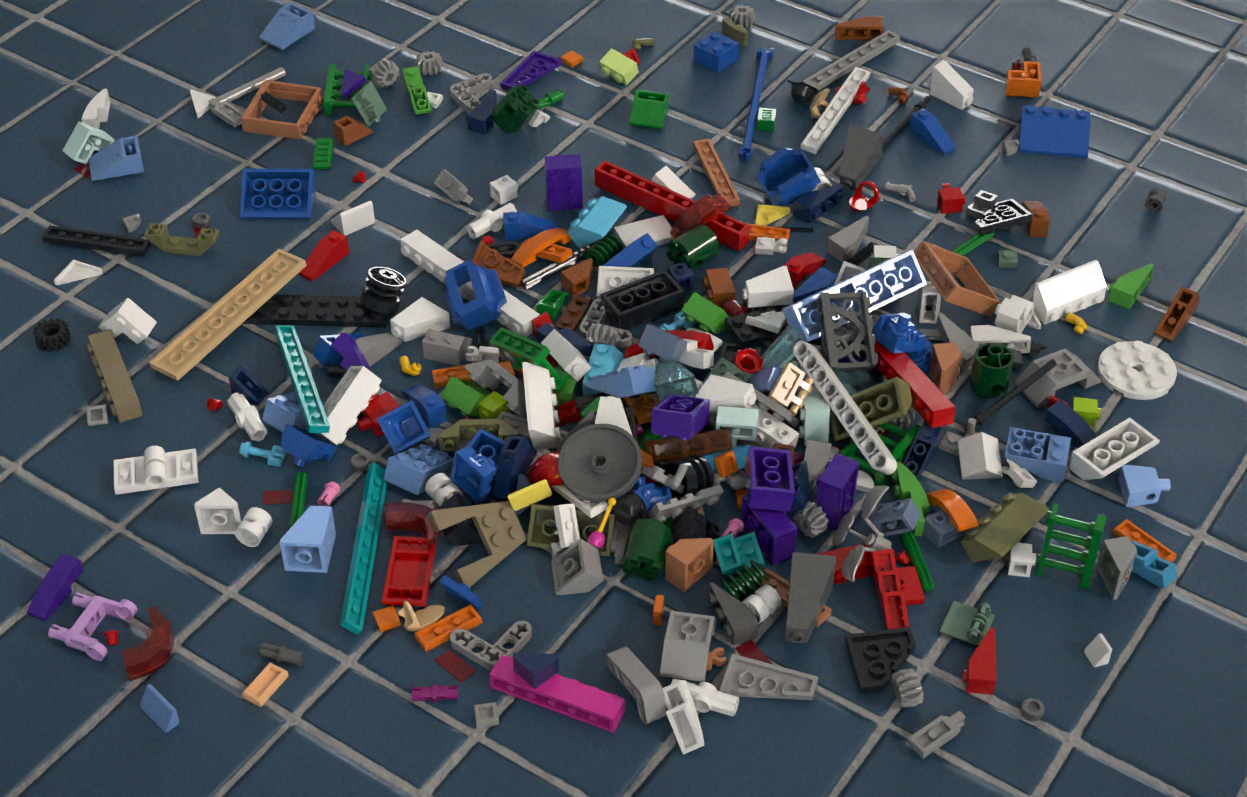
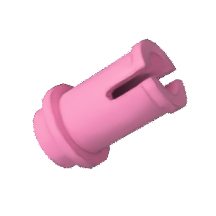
[317,481,340,506]
[720,518,744,538]

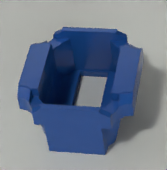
[755,147,821,207]
[444,259,507,330]

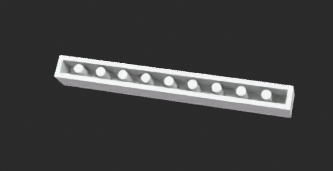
[400,230,540,338]

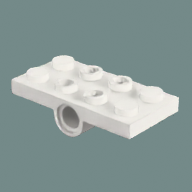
[114,446,199,495]

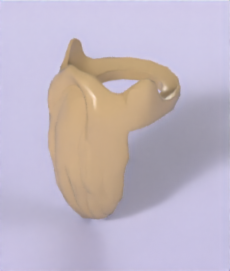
[810,89,830,119]
[398,600,445,632]

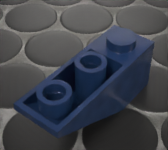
[466,90,497,135]
[793,184,844,224]
[903,420,944,480]
[492,435,537,501]

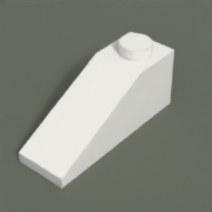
[970,325,1031,353]

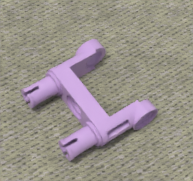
[48,592,138,661]

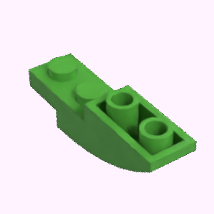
[402,66,432,115]
[891,462,930,536]

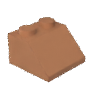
[929,342,962,395]
[665,538,714,593]

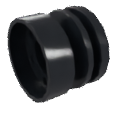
[360,267,406,314]
[660,454,714,500]

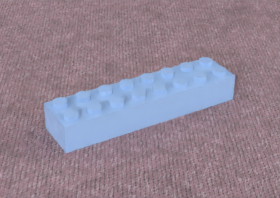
[782,250,927,343]

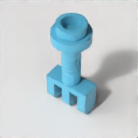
[659,311,696,330]
[239,441,287,467]

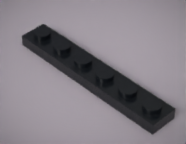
[42,225,151,256]

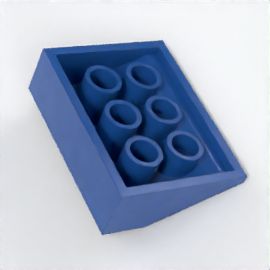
[1019,105,1090,158]
[240,169,316,219]

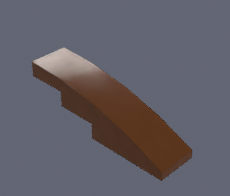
[645,428,732,461]

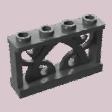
[816,291,878,372]

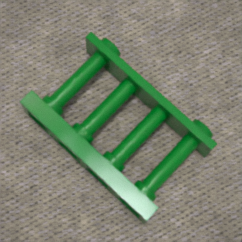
[324,63,372,116]
[489,327,570,391]
[839,422,921,486]
[1035,503,1107,589]

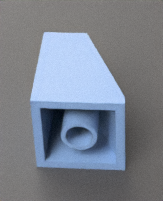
[280,506,336,573]

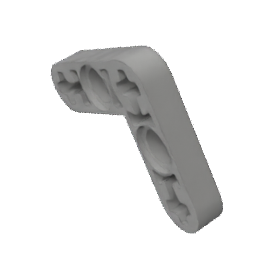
[450,73,492,113]
[580,298,632,348]
[450,621,532,671]

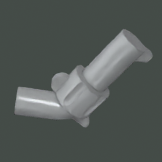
[885,181,916,202]

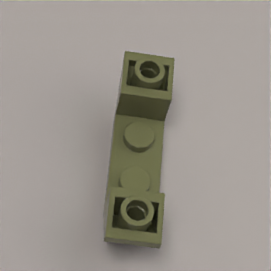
[144,223,220,256]
[438,418,519,451]

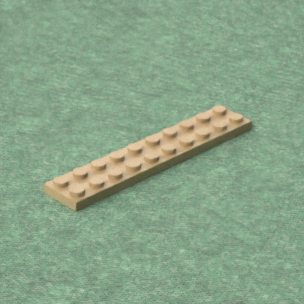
[149,249,307,381]

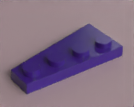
[501,51,562,91]

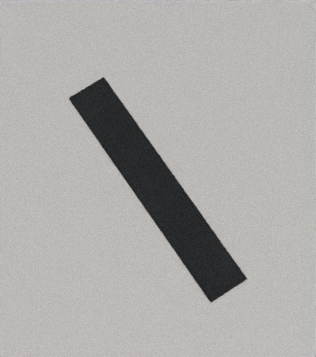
[771,226,813,232]

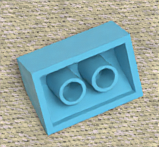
[567,196,627,249]
[583,343,625,402]

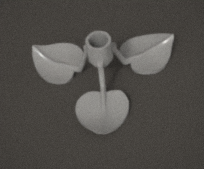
[832,486,891,582]

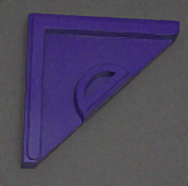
[341,69,367,98]

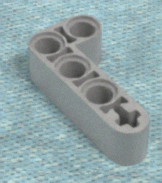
[605,646,667,725]

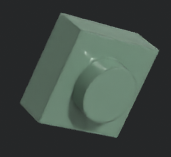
[997,250,1018,268]

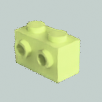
[599,48,639,86]

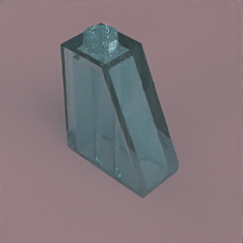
[759,324,804,371]
[654,359,699,402]

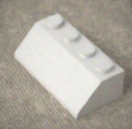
[1033,260,1107,324]
[522,362,561,450]
[307,366,382,445]
[1069,418,1160,480]

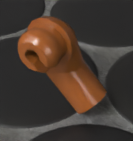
[888,87,909,104]

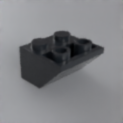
[439,493,483,546]
[672,508,720,562]

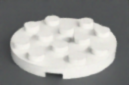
[1097,341,1177,400]

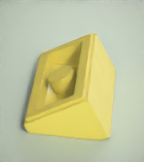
[507,479,552,511]

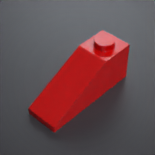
[299,230,349,282]
[783,252,827,288]
[962,628,996,695]

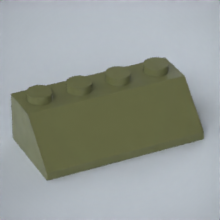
[829,377,912,441]
[960,493,1049,563]
[527,503,616,557]

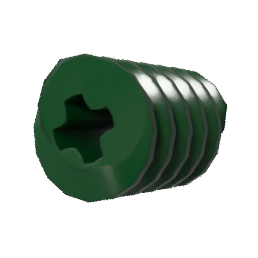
[584,232,623,267]
[721,560,770,600]

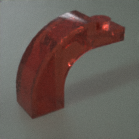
[670,194,731,238]
[383,502,440,545]
[122,606,174,681]

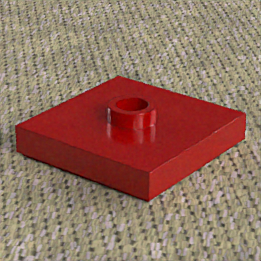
[872,566,925,605]

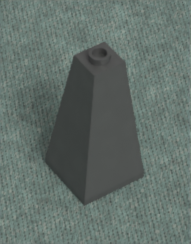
[839,124,883,190]
[785,552,836,643]

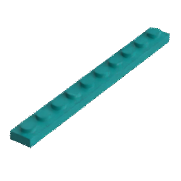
[275,325,330,434]
[340,462,387,635]

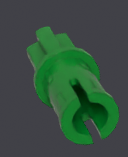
[537,89,565,110]

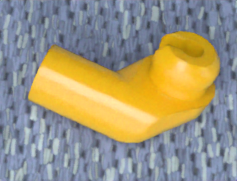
[1065,312,1087,334]
[399,356,422,376]

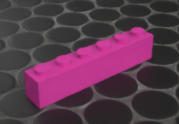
[490,655,625,733]

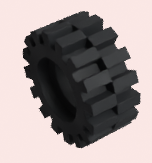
[33,318,71,352]

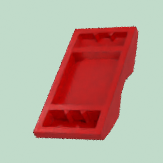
[382,536,437,607]

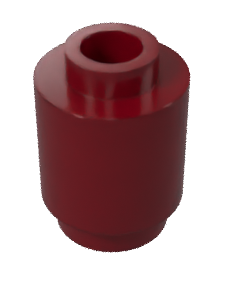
[722,299,748,317]

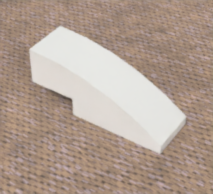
[82,89,110,129]
[679,339,714,369]
[663,680,705,755]

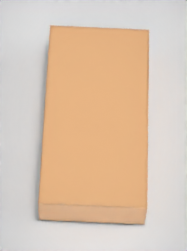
[242,663,289,707]

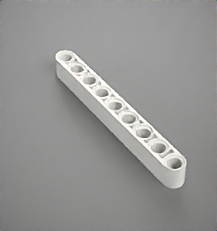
[793,341,897,475]

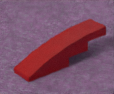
[871,549,909,630]

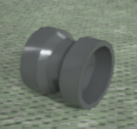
[1145,188,1167,212]

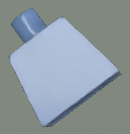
[1118,465,1171,507]

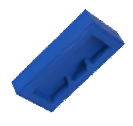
[440,575,483,610]

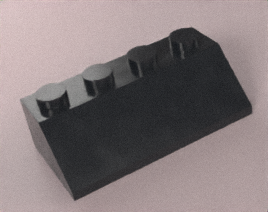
[600,270,684,330]

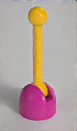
[587,497,616,548]

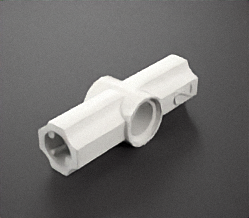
[466,203,517,239]
[227,392,268,442]
[671,678,739,717]

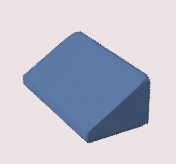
[140,684,180,733]

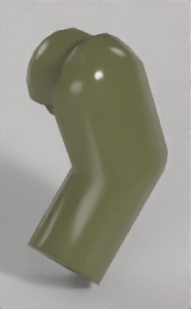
[632,38,654,50]

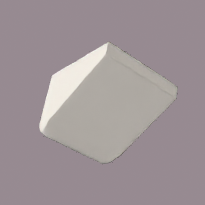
[1084,633,1112,667]

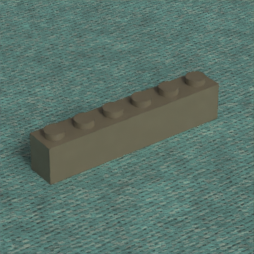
[86,330,143,423]

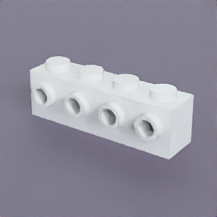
[750,404,800,448]

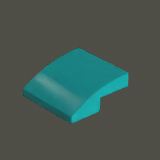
[714,532,766,575]

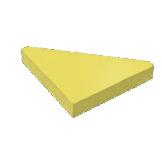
[755,204,790,226]

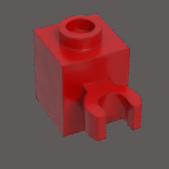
[937,183,966,214]

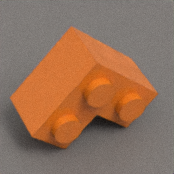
[1005,61,1042,98]

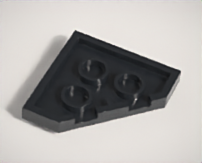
[975,199,1033,234]
[845,627,916,693]

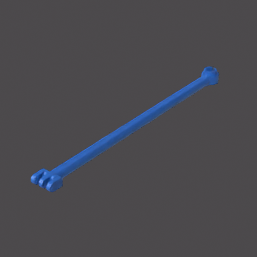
[738,47,774,162]

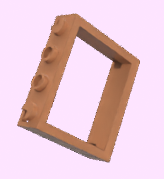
[241,80,324,140]
[914,241,1002,317]

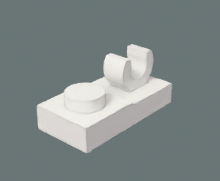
[553,503,580,548]

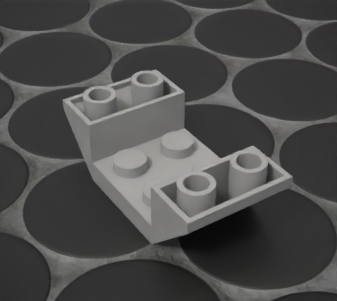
[1014,349,1101,408]
[464,359,527,418]
[660,611,716,682]

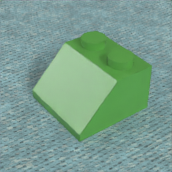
[682,292,729,335]
[441,376,491,418]

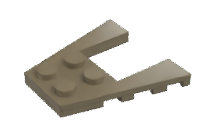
[428,501,527,587]

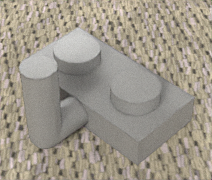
[939,418,976,457]
[641,464,688,494]
[713,470,746,490]

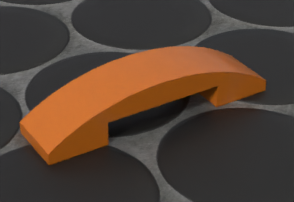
[511,228,572,268]
[926,488,978,531]

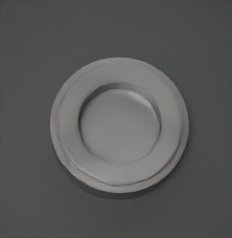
[192,213,211,229]
[350,453,371,472]
[1021,698,1045,721]

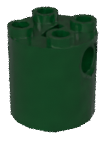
[492,85,539,133]
[666,224,719,270]
[970,343,1014,399]
[621,518,672,581]

